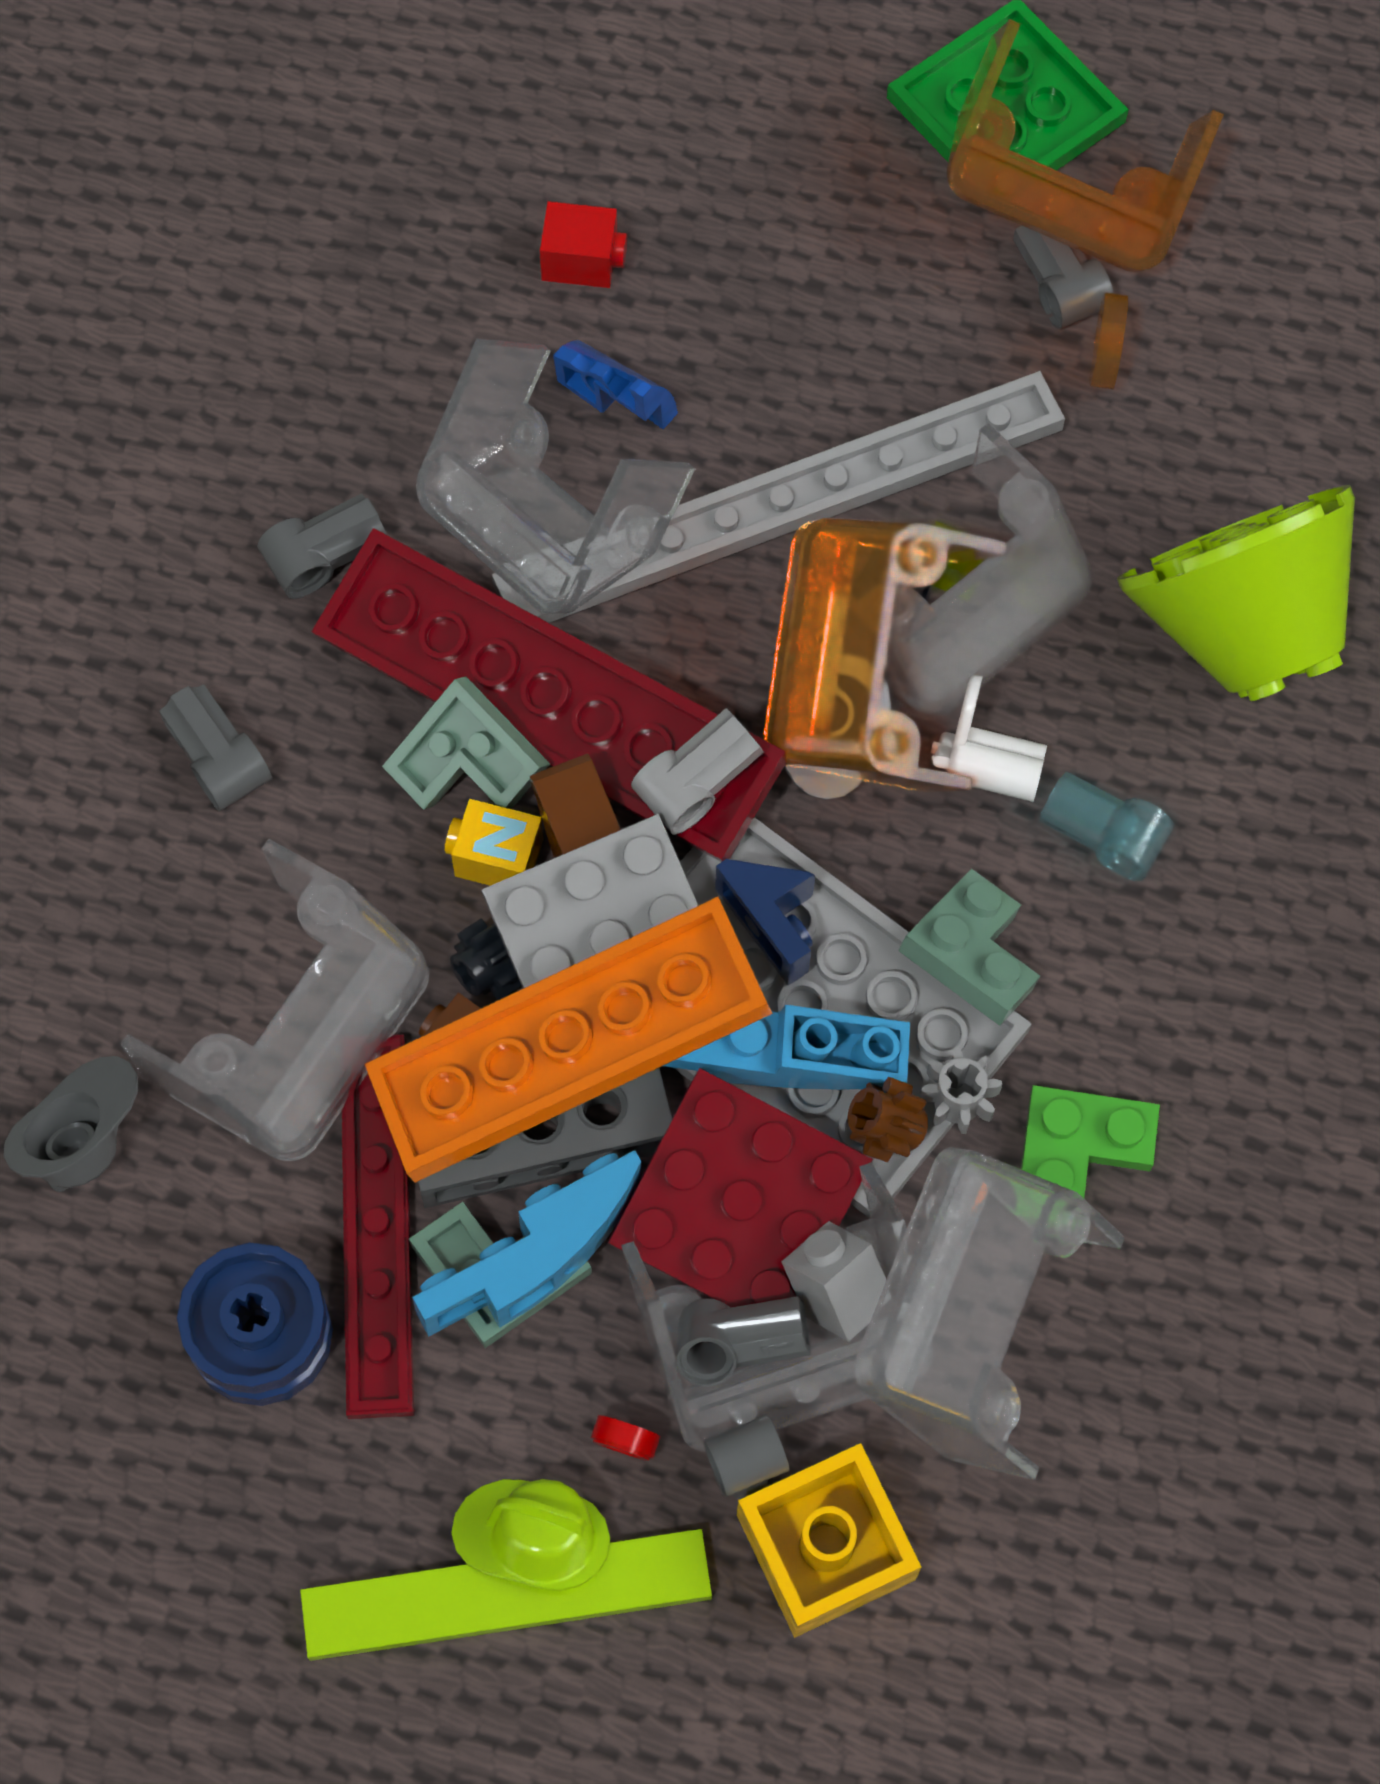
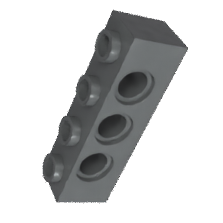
[418,1068,672,1208]

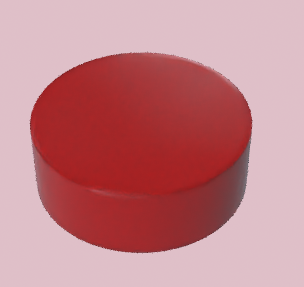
[590,1415,661,1461]

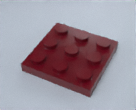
[608,1068,873,1308]

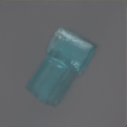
[1039,771,1174,881]

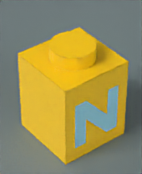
[445,799,544,886]

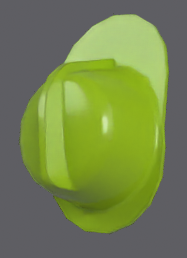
[451,1479,610,1591]

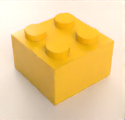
[737,1443,921,1638]

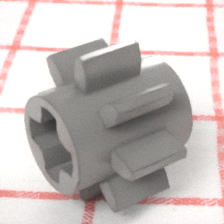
[919,1048,1002,1134]

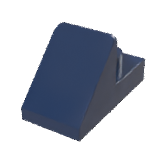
[715,859,815,986]

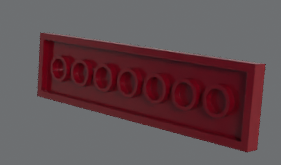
[311,528,789,862]

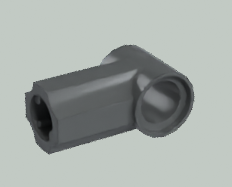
[1013,209,1114,329]
[257,493,387,599]
[159,684,272,811]
[677,1296,811,1386]
[703,1414,790,1500]

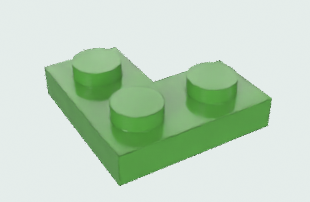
[1015,1085,1160,1223]

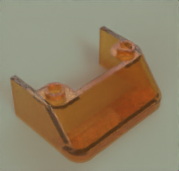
[947,19,1224,272]
[763,518,1006,792]

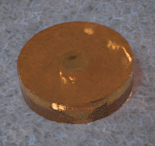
[1089,292,1128,390]

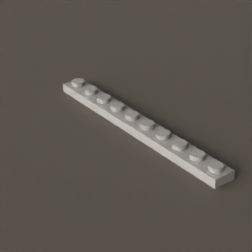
[492,371,1065,623]

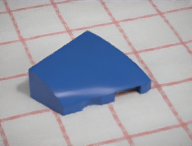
[553,340,678,429]

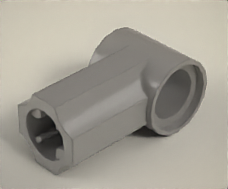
[631,708,764,835]

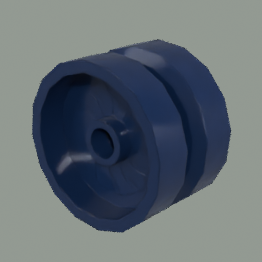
[177,1242,333,1406]

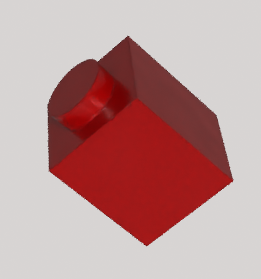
[540,201,627,288]

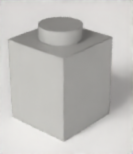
[782,1221,895,1342]

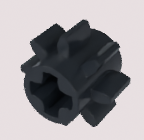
[450,918,522,1000]

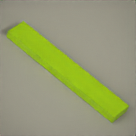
[300,1529,712,1661]

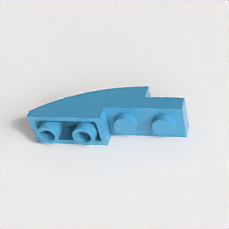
[663,1005,910,1090]
[412,1150,641,1337]

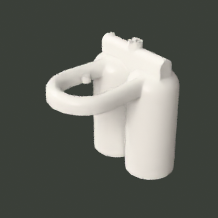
[931,675,1047,802]

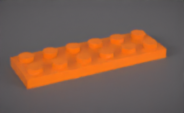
[365,897,773,1183]

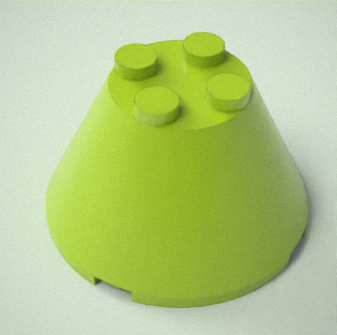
[1117,485,1355,701]

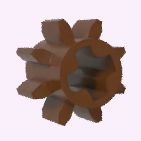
[847,1077,928,1163]

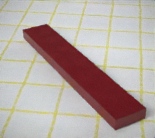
[341,1035,414,1419]

